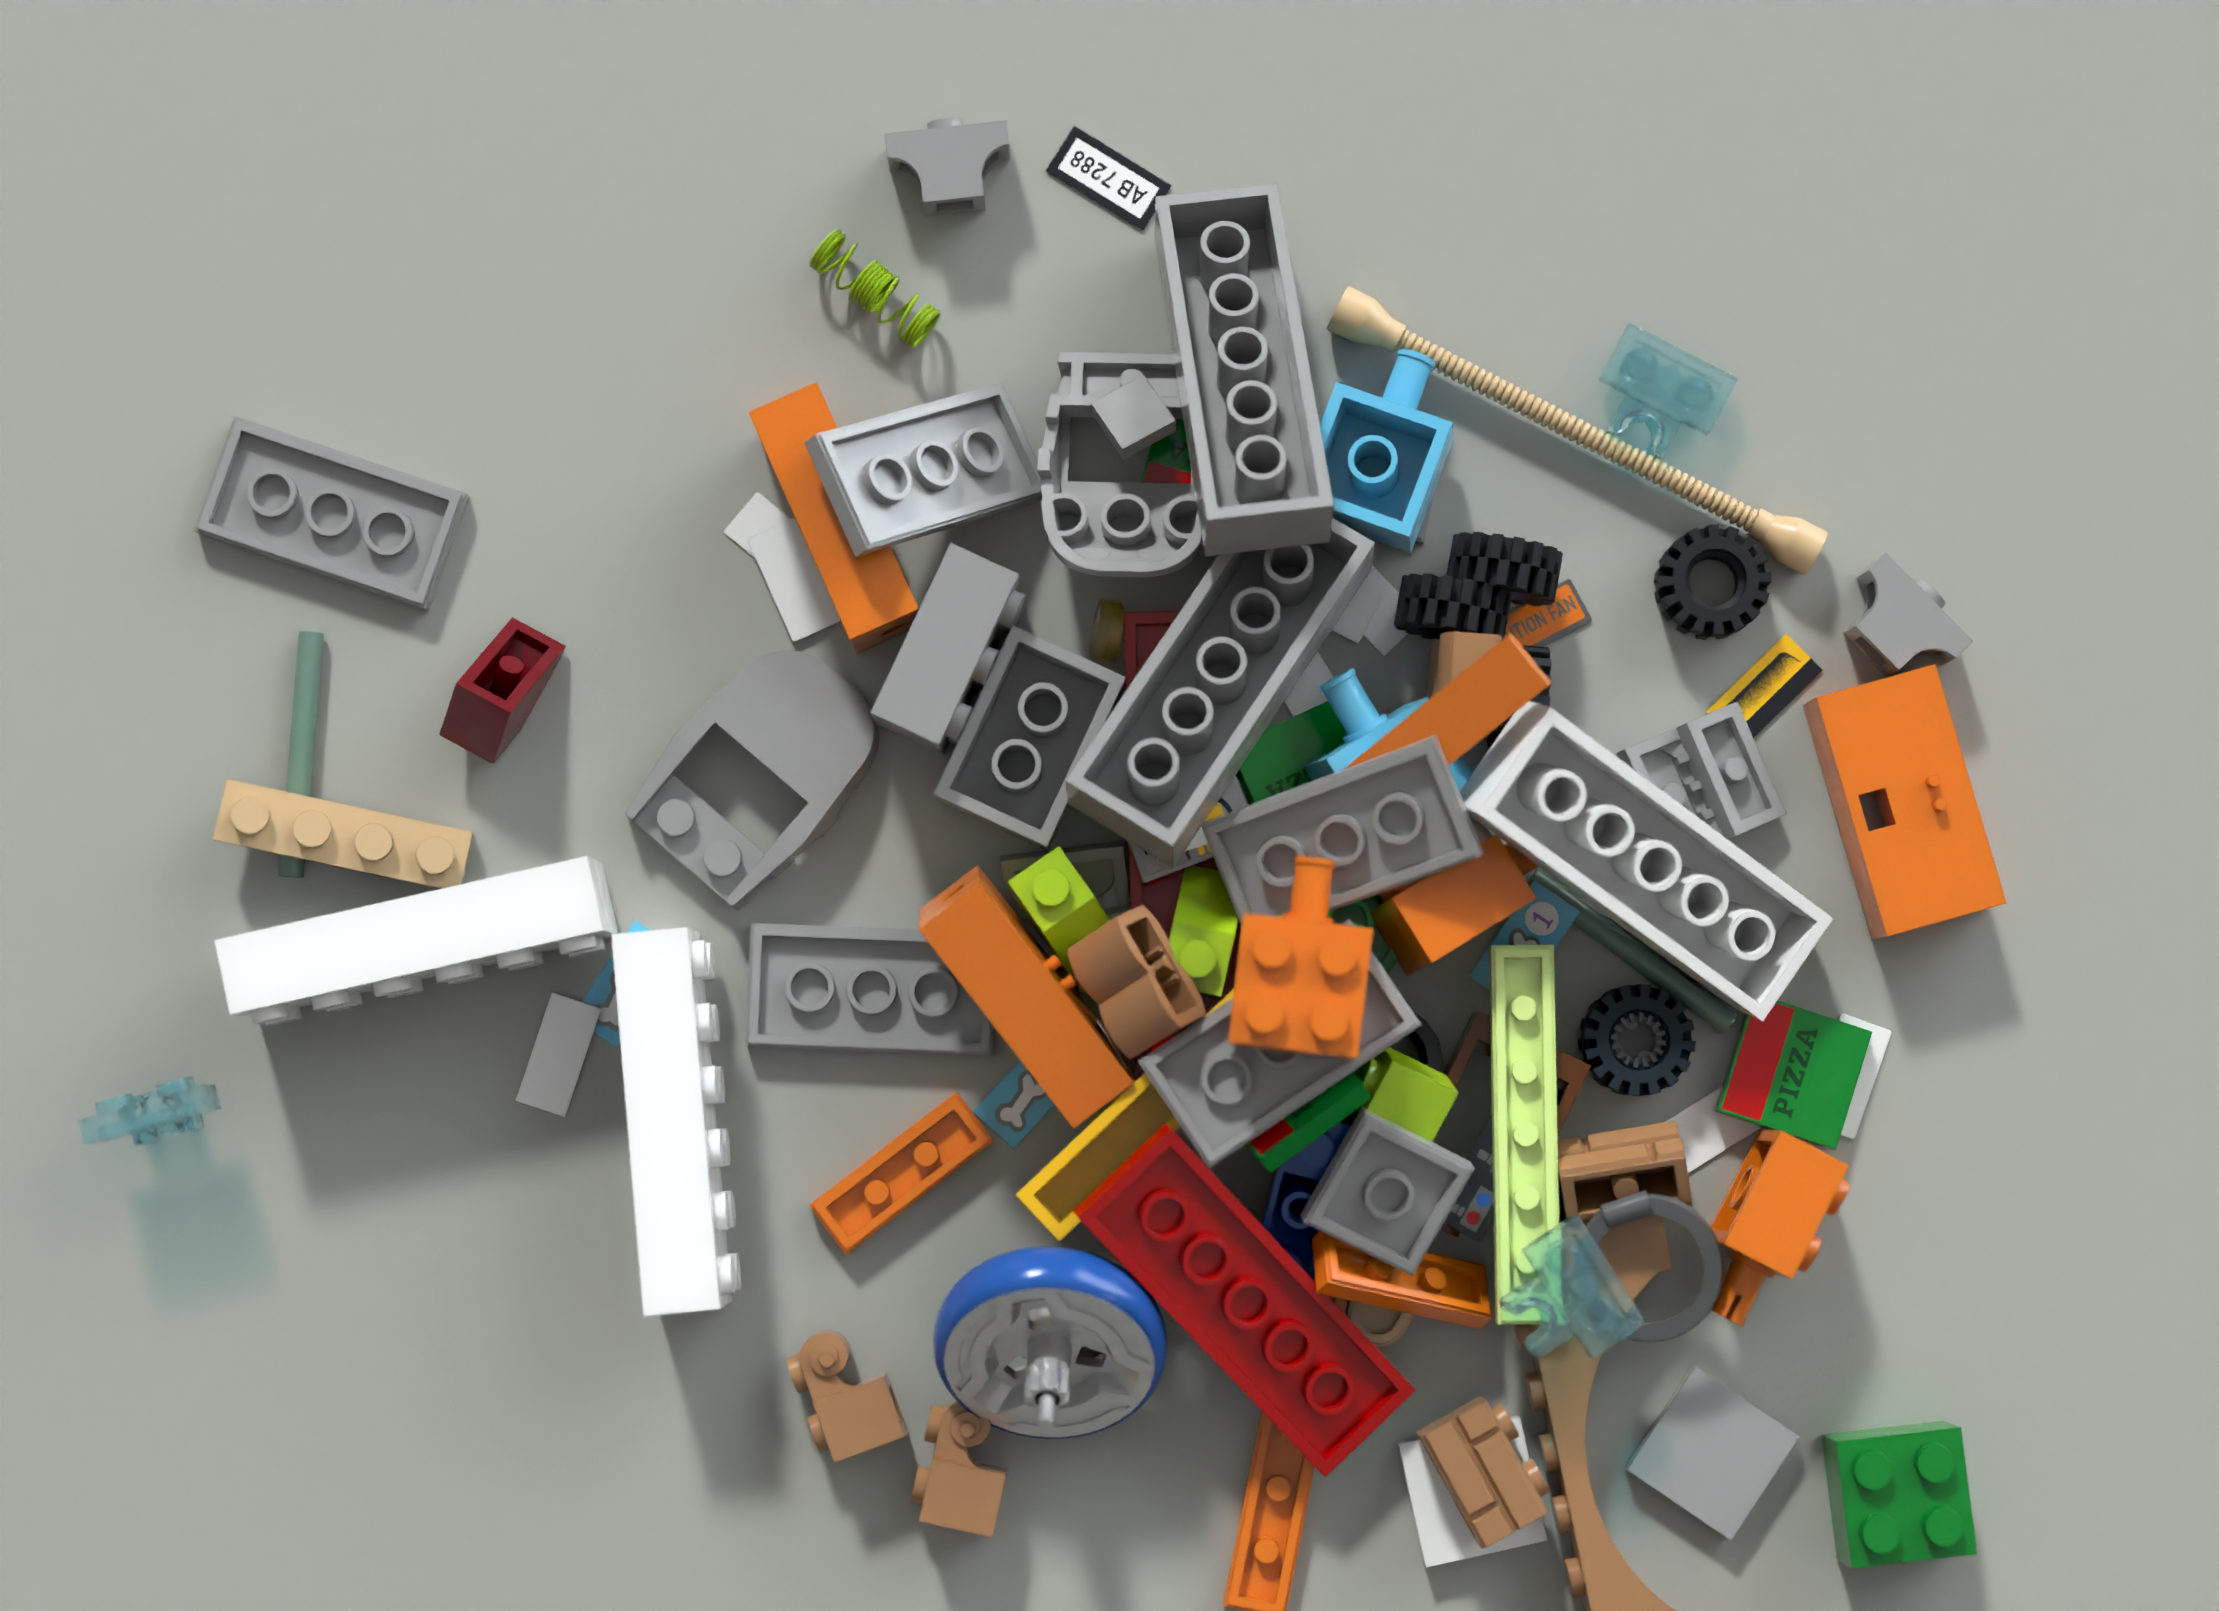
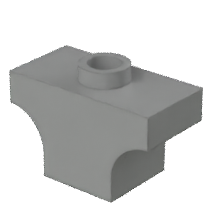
[884,118,1010,217]
[1843,553,1973,677]

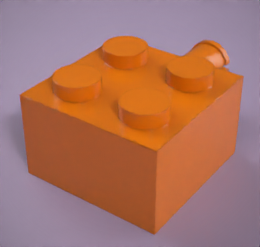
[1369,834,1539,976]
[1227,856,1373,1061]
[1710,1129,1850,1327]

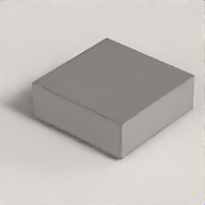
[1091,375,1176,460]

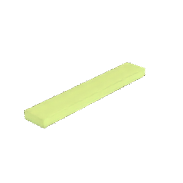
[1489,945,1561,1325]

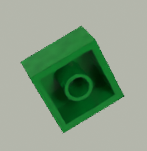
[1821,1421,1977,1569]

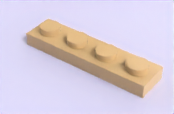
[213,779,473,889]

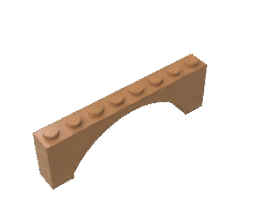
[1513,1215,1676,1611]

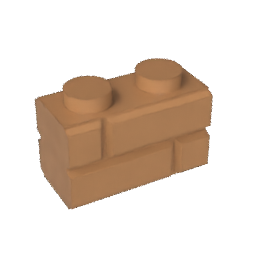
[1557,1121,1692,1225]
[1416,1396,1550,1549]

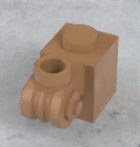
[786,1330,908,1463]
[910,1401,1007,1538]

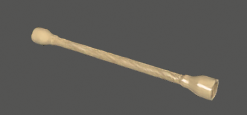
[1326,286,1828,575]

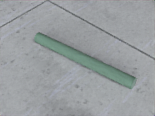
[278,631,324,878]
[1527,868,1737,1034]

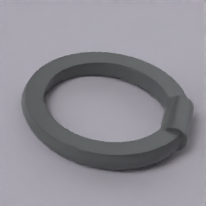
[1573,1190,1724,1342]

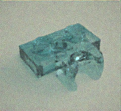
[1598,322,1738,460]
[78,1076,222,1146]
[1499,1215,1647,1358]

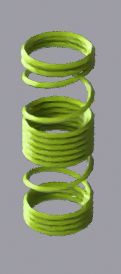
[809,229,941,349]

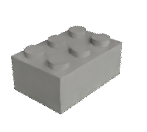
[870,543,1027,756]
[933,625,1126,851]

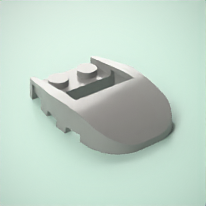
[1037,351,1203,577]
[625,651,879,911]

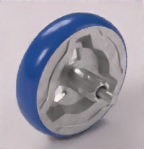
[933,1247,1168,1439]

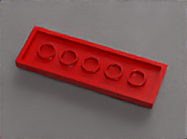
[1073,1123,1416,1477]

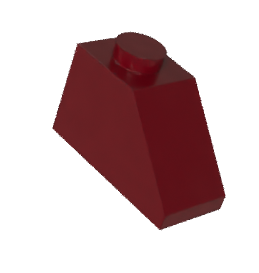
[439,617,566,764]

